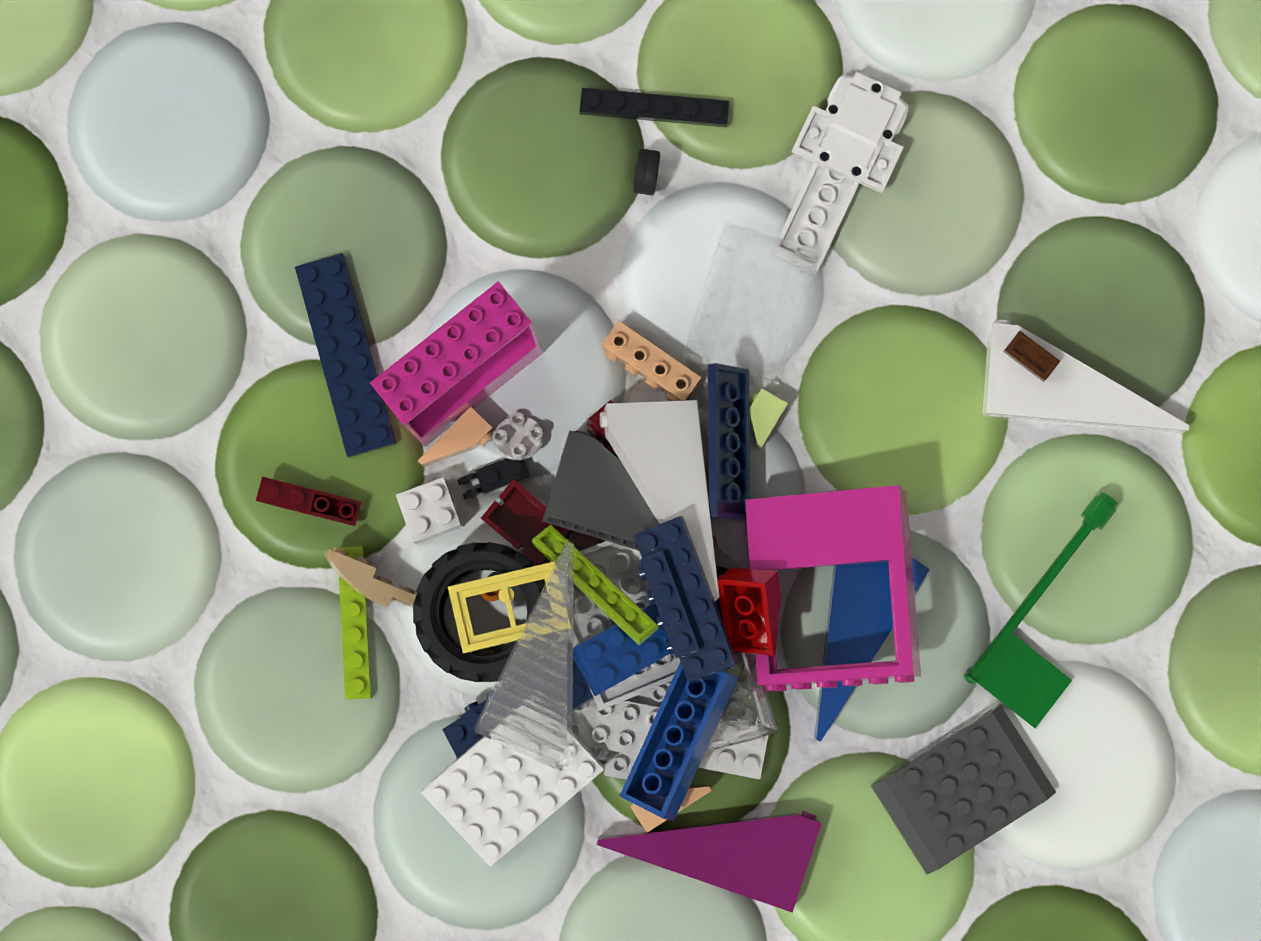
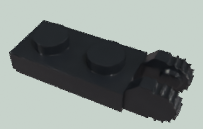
[457,458,531,500]

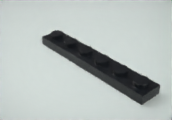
[579,88,729,127]

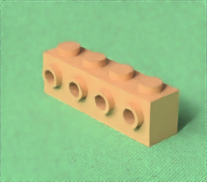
[601,321,701,401]

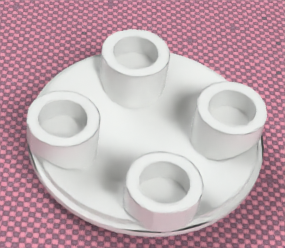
[493,412,544,460]

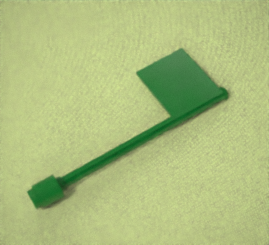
[964,492,1118,728]

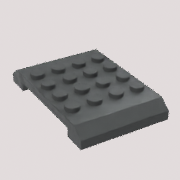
[871,705,1056,874]

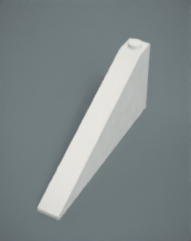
[982,320,1189,433]
[600,400,719,602]

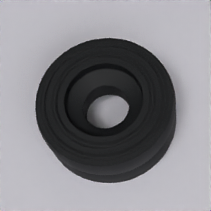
[633,149,660,196]

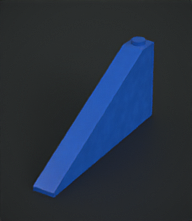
[814,558,930,742]

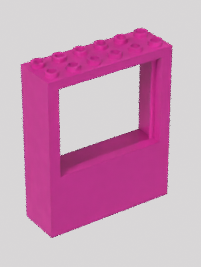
[370,281,542,447]
[745,485,921,692]

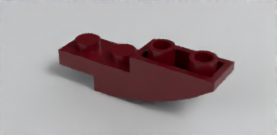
[255,476,362,526]

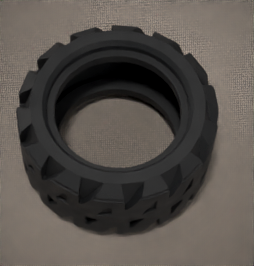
[413,542,553,682]

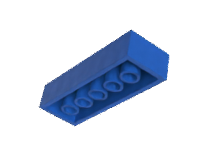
[569,596,723,696]
[619,662,739,821]

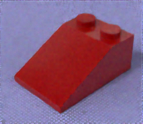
[717,568,781,656]

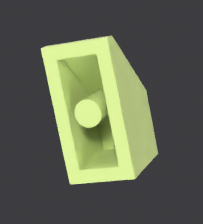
[749,388,788,449]

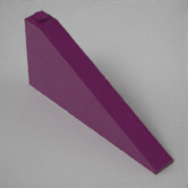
[596,811,822,913]

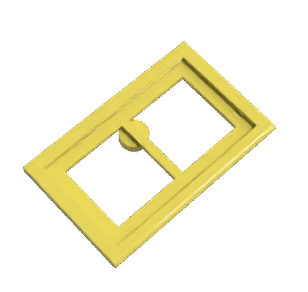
[448,561,571,653]

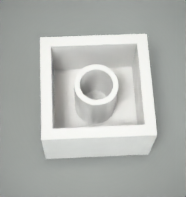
[396,477,463,544]

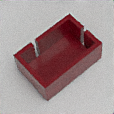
[481,479,571,566]

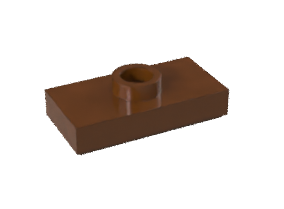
[1003,331,1060,382]

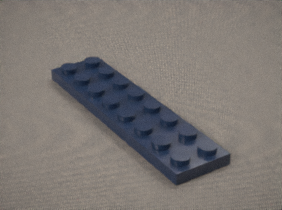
[295,253,396,458]

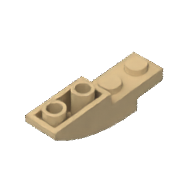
[324,547,416,608]

